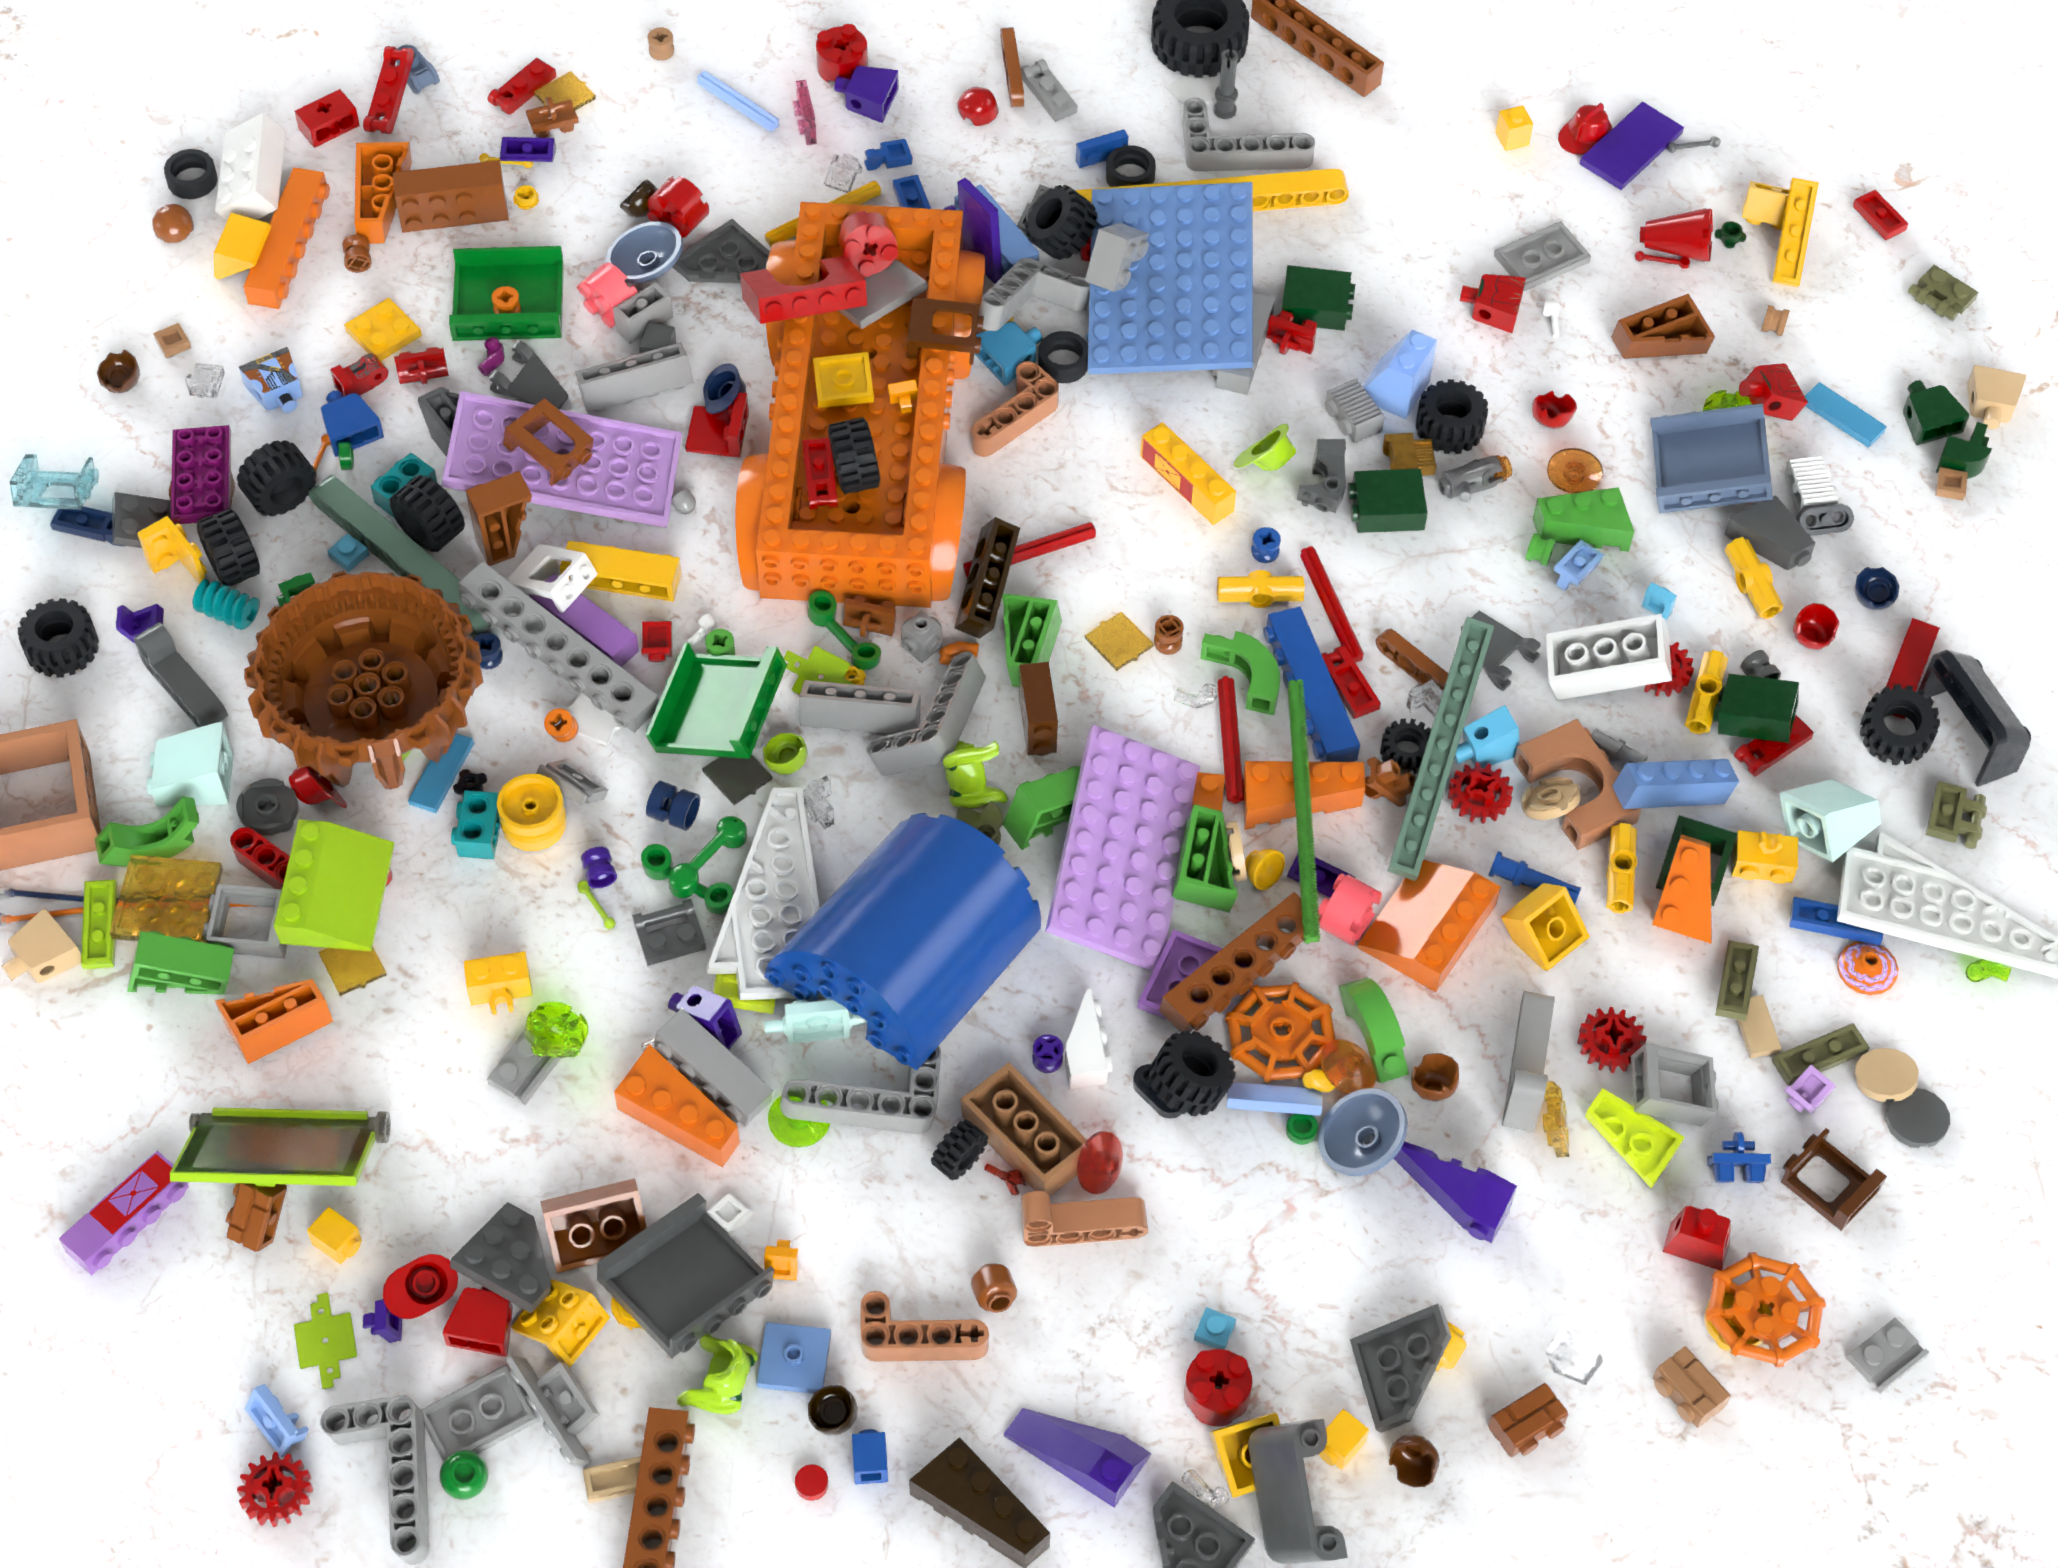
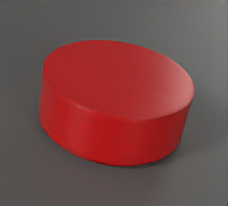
[795,1464,829,1501]

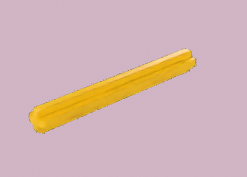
[765,181,881,247]

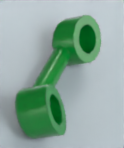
[808,591,881,670]
[669,816,747,898]
[641,844,734,914]

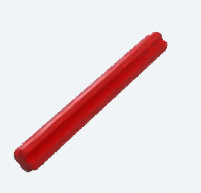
[963,522,1096,578]
[1300,546,1364,663]
[1217,676,1244,804]

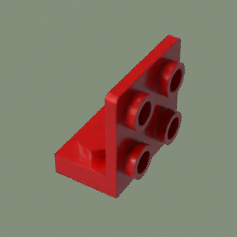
[685,392,749,457]

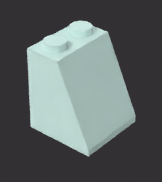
[147,722,234,807]
[1780,779,1881,862]

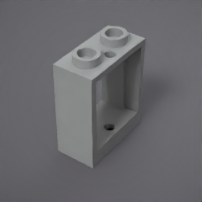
[203,884,287,958]
[1631,1043,1718,1126]

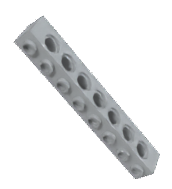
[459,561,658,733]

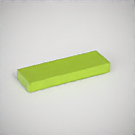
[81,879,118,969]

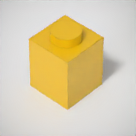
[1495,105,1533,151]
[307,1206,362,1265]
[1319,1409,1369,1470]

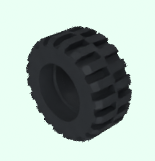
[1151,0,1250,78]

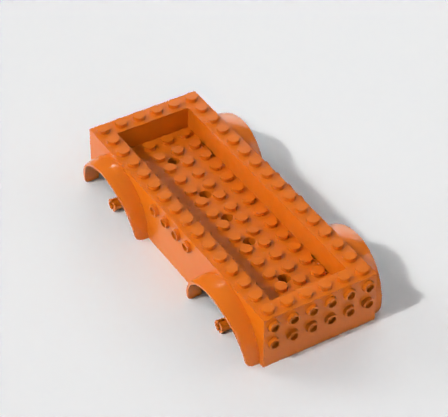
[735,202,985,608]

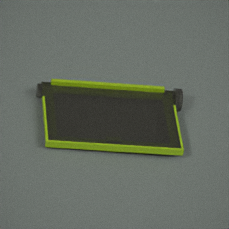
[170,1107,391,1187]

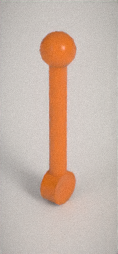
[312,434,331,479]

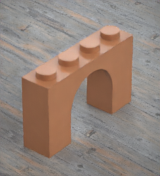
[1514,719,1642,851]

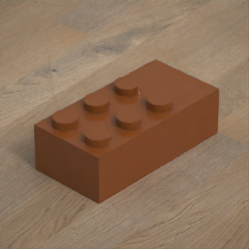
[393,160,509,233]

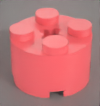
[577,262,638,328]
[1317,873,1382,946]

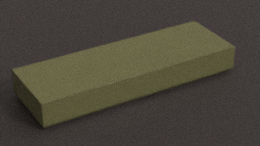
[1715,940,1759,1021]
[1772,1023,1870,1086]

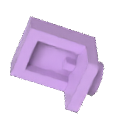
[1784,1065,1836,1114]

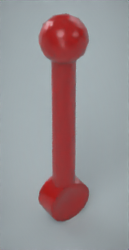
[1634,251,1690,269]

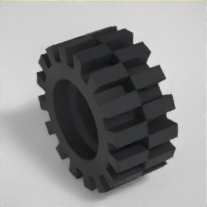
[1380,718,1431,774]
[931,1119,988,1181]

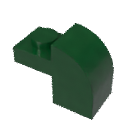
[1936,422,1992,479]

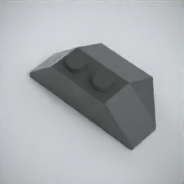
[418,387,459,457]

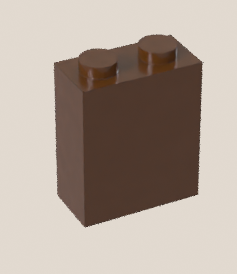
[1019,662,1058,756]

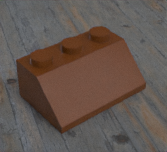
[540,1178,647,1273]

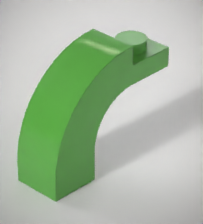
[1200,631,1280,716]
[95,796,199,867]
[1338,977,1409,1083]

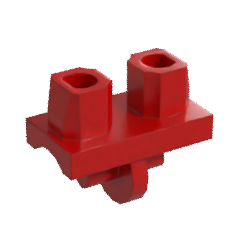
[1266,310,1317,355]
[394,347,449,385]

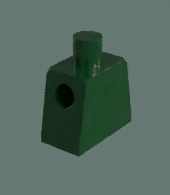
[1903,380,1970,446]

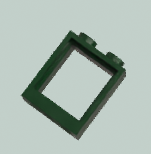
[1655,815,1737,906]

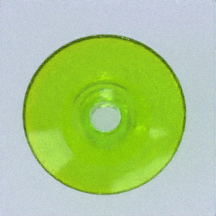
[768,1095,831,1148]

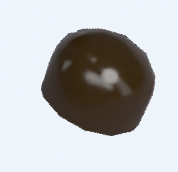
[620,179,657,218]
[808,1385,858,1435]

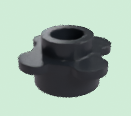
[453,769,487,796]

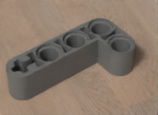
[134,622,228,728]

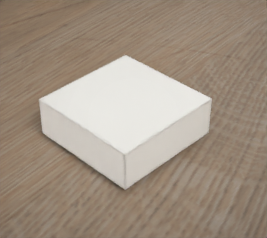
[706,1192,752,1236]

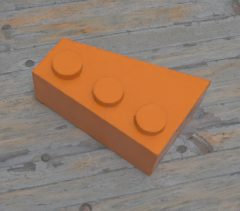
[1652,834,1712,944]
[215,979,333,1064]

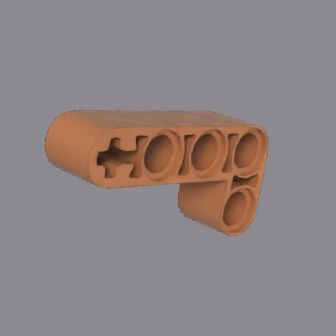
[972,361,1059,457]
[1021,1191,1148,1247]
[861,1291,989,1362]

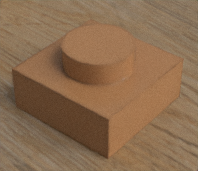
[153,323,191,358]
[1935,467,1968,501]

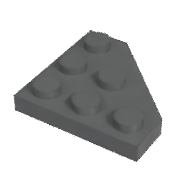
[673,219,770,284]
[450,1202,551,1313]
[1350,1303,1452,1433]
[1152,1481,1255,1568]

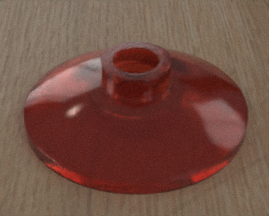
[1077,1131,1123,1194]

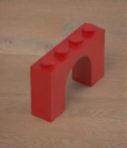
[740,256,867,324]

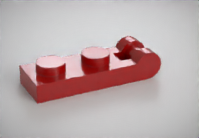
[487,57,557,115]
[802,438,838,510]
[1321,645,1381,719]
[1733,715,1814,777]

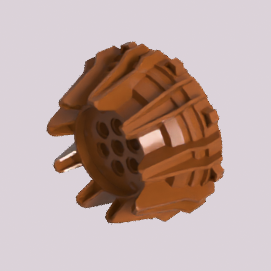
[244,571,483,789]

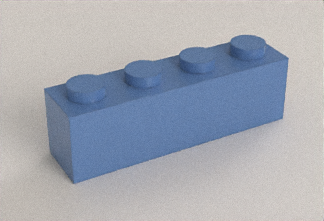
[954,184,1039,275]
[1612,759,1740,809]

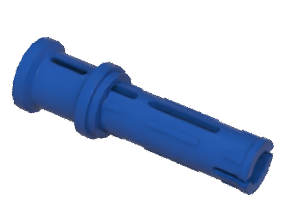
[1488,851,1581,905]

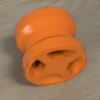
[492,286,521,314]
[544,708,579,743]

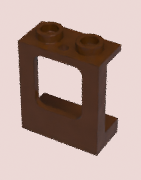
[907,297,984,365]
[1781,1128,1887,1231]

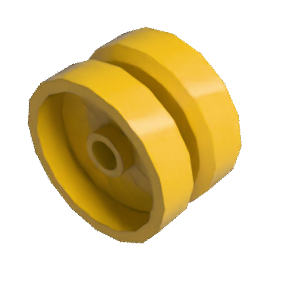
[496,774,567,851]

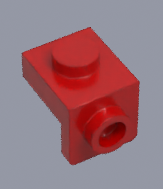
[641,621,673,662]

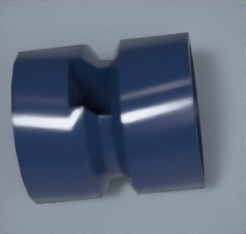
[646,780,701,831]

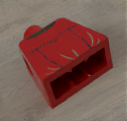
[1459,274,1526,333]
[1739,363,1808,421]

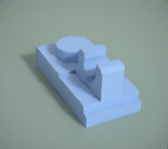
[1554,540,1604,591]
[245,1384,309,1458]

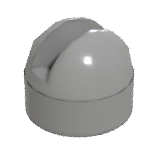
[671,489,696,514]

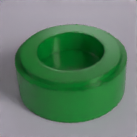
[339,442,354,470]
[1286,1114,1318,1145]

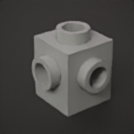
[901,610,942,663]

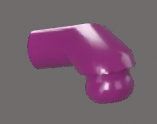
[478,337,505,376]

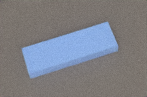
[1227,1082,1322,1116]

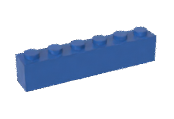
[1263,606,1360,762]

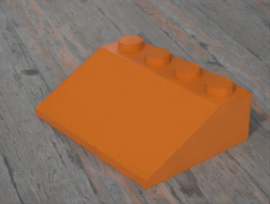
[1357,860,1501,992]

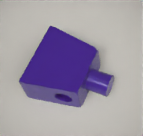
[834,66,899,123]
[668,986,742,1050]

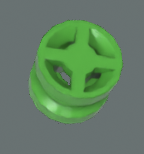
[1525,533,1556,567]
[705,629,735,655]

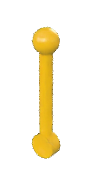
[479,153,533,169]

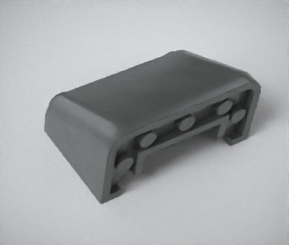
[1248,1419,1348,1564]

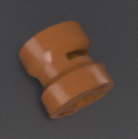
[342,234,372,273]
[1154,615,1184,655]

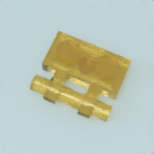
[1543,1081,1570,1158]

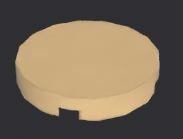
[1521,777,1581,820]
[1225,821,1247,882]
[1855,1048,1919,1102]

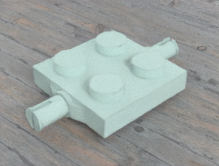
[764,998,867,1044]

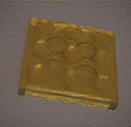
[109,855,223,942]

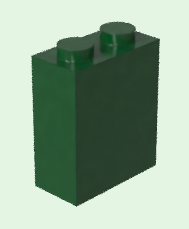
[1282,265,1356,331]
[1347,469,1428,533]
[1713,674,1799,743]

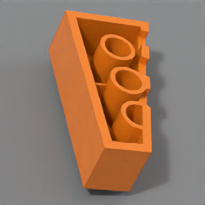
[355,142,412,244]
[1243,761,1365,830]

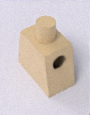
[1967,365,2026,429]
[1,908,81,983]

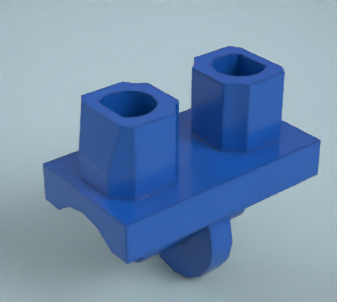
[1707,1132,1771,1183]

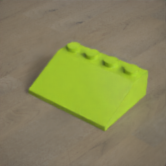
[274,819,395,951]

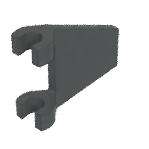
[489,340,568,409]
[1461,610,1541,691]

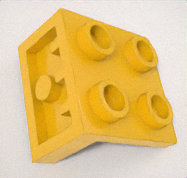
[137,516,208,584]
[511,1279,610,1368]

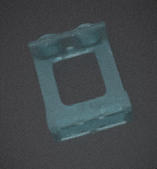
[9,454,99,510]

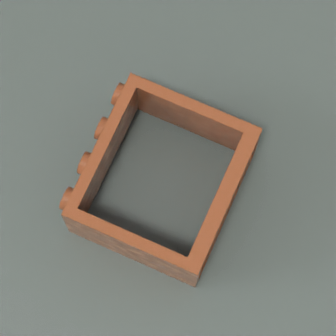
[0,719,101,871]

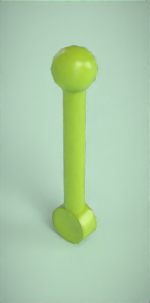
[577,881,616,929]

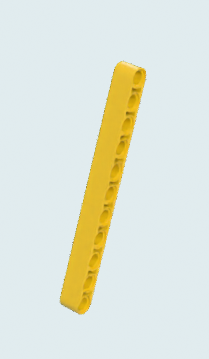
[1075,169,1349,211]

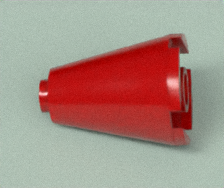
[1640,208,1713,262]

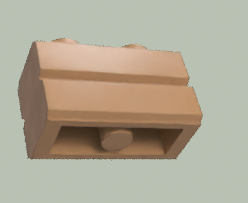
[1652,1346,1731,1428]

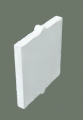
[1165,74,1219,104]
[568,693,620,745]

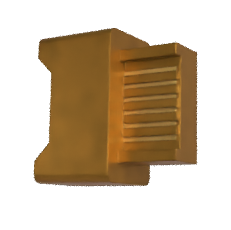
[1382,433,1437,476]

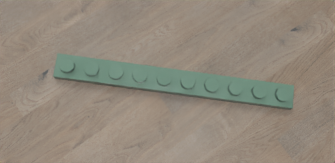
[1387,617,1494,881]

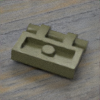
[1908,265,1979,321]
[1925,781,1987,849]

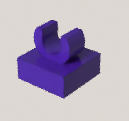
[362,1299,402,1343]

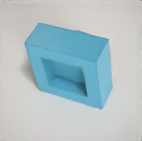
[327,533,369,572]
[1642,582,1677,620]
[1194,1307,1236,1350]

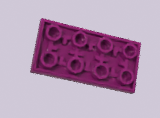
[171,425,231,525]

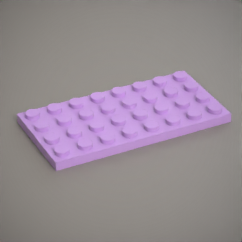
[441,391,682,528]
[1045,724,1200,971]

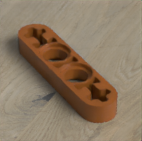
[1000,27,1024,107]
[1375,629,1448,699]

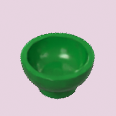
[439,1450,488,1500]

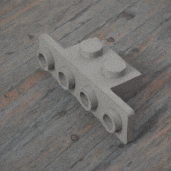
[506,1355,600,1466]

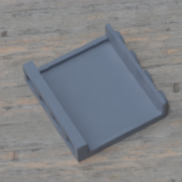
[1650,403,1773,514]

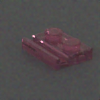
[793,80,817,145]

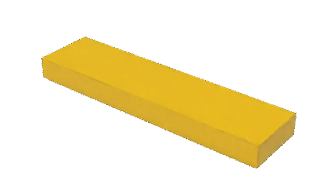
[1772,178,1819,287]

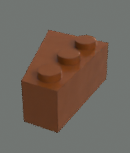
[1611,293,1715,359]
[465,471,532,566]

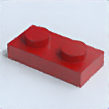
[1853,189,1909,241]

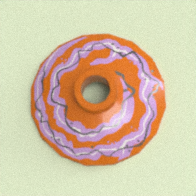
[1837,941,1899,995]

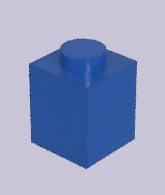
[852,1429,888,1485]

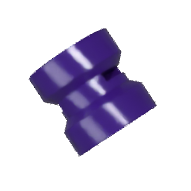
[580,847,617,888]

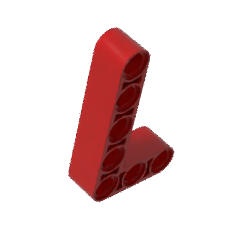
[230,827,393,890]

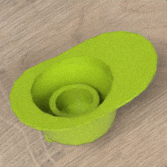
[1233,424,1296,471]

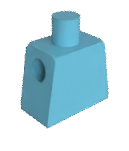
[1454,705,1519,768]

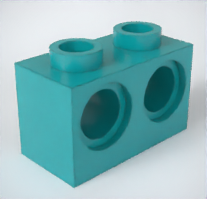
[370,452,437,517]
[451,790,501,859]

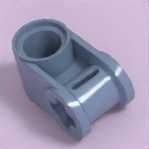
[396,45,440,94]

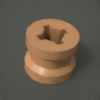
[647,27,674,60]
[1761,305,1790,336]

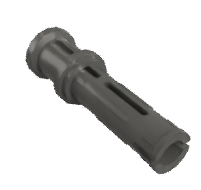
[1213,49,1238,119]

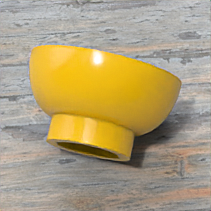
[1245,849,1285,891]

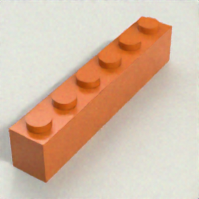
[243,167,330,309]

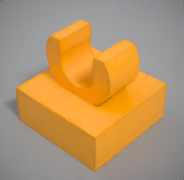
[888,379,918,414]
[764,1239,798,1281]

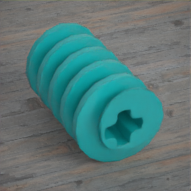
[192,579,260,630]

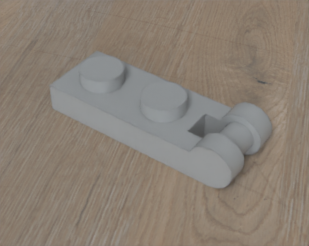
[1020,59,1078,122]

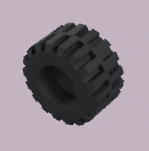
[1025,185,1097,260]
[1415,379,1488,454]
[828,417,880,494]
[237,440,317,516]
[389,475,465,552]
[197,508,260,586]
[17,598,99,678]
[1860,684,1940,765]
[1148,1031,1236,1116]

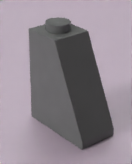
[1724,495,1816,570]

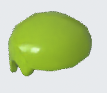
[762,733,808,775]

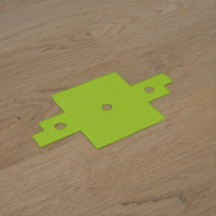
[784,646,855,694]
[294,1293,357,1389]

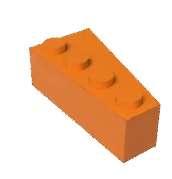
[614,1044,740,1168]

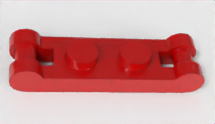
[363,46,414,134]

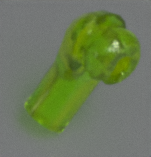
[1965,959,2012,982]

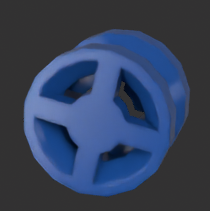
[1251,527,1281,563]

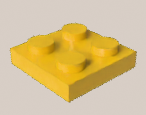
[344,297,422,361]
[813,352,874,408]

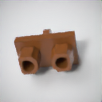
[526,96,579,138]
[843,594,896,638]
[1364,757,1416,807]

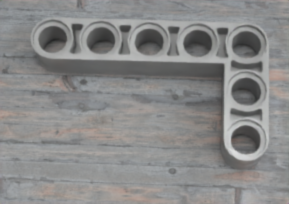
[1182,97,1315,171]
[979,258,1090,331]
[866,651,986,776]
[1502,991,1555,1132]
[780,1045,941,1134]
[320,1395,430,1565]

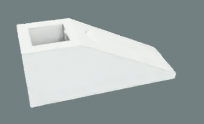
[1065,988,1112,1090]

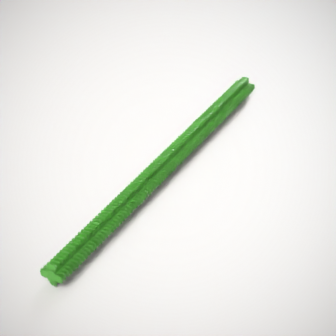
[1288,679,1321,944]

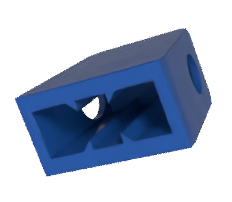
[320,390,384,457]

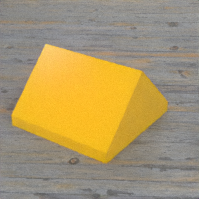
[214,213,272,280]

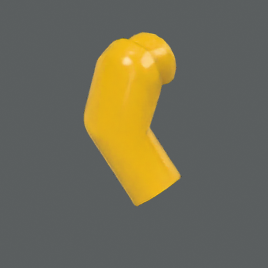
[1303,1064,1347,1092]

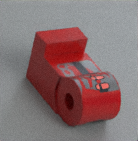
[330,353,389,397]

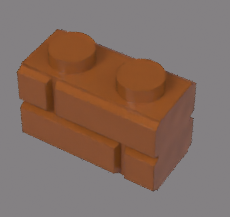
[226,1171,287,1252]
[1488,1383,1569,1457]

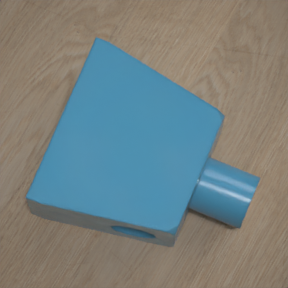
[975,322,1043,386]

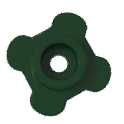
[1714,221,1747,248]

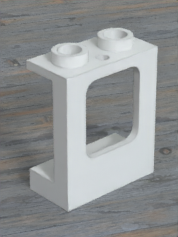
[507,544,598,613]

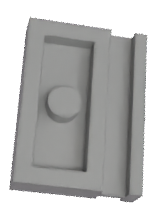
[536,760,609,805]
[487,1031,562,1105]
[1847,1317,1929,1394]

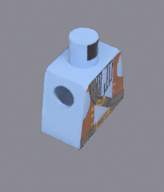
[239,347,303,413]

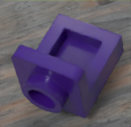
[116,604,164,643]

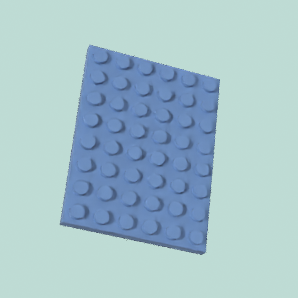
[1088,182,1253,375]

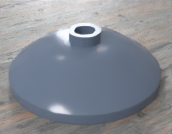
[605,221,683,284]
[1318,1088,1408,1176]

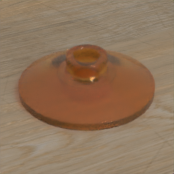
[1547,448,1603,494]
[1321,1039,1376,1094]

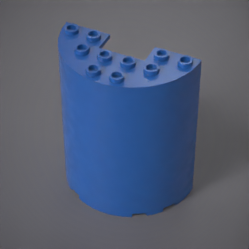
[764,813,1041,1070]

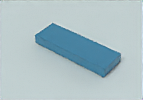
[1805,382,1887,448]
[408,734,474,813]

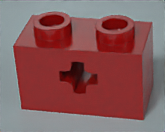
[294,89,360,148]

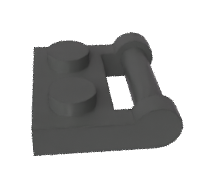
[632,899,706,966]

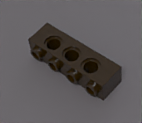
[954,517,1020,639]

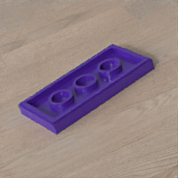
[1579,101,1684,190]
[957,178,1002,284]

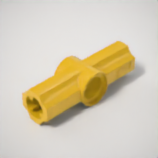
[1725,537,1784,619]
[1217,570,1305,608]
[1684,650,1728,735]
[1606,823,1638,914]

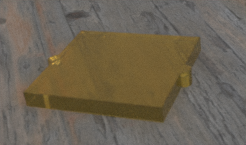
[534,71,596,111]
[1085,612,1154,671]
[318,948,387,996]

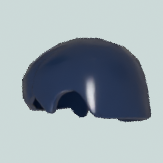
[1854,567,1900,610]

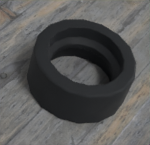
[1106,145,1156,187]
[164,149,218,199]
[1038,331,1088,383]

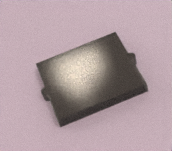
[702,754,773,805]

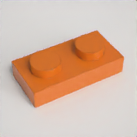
[1192,772,1225,812]

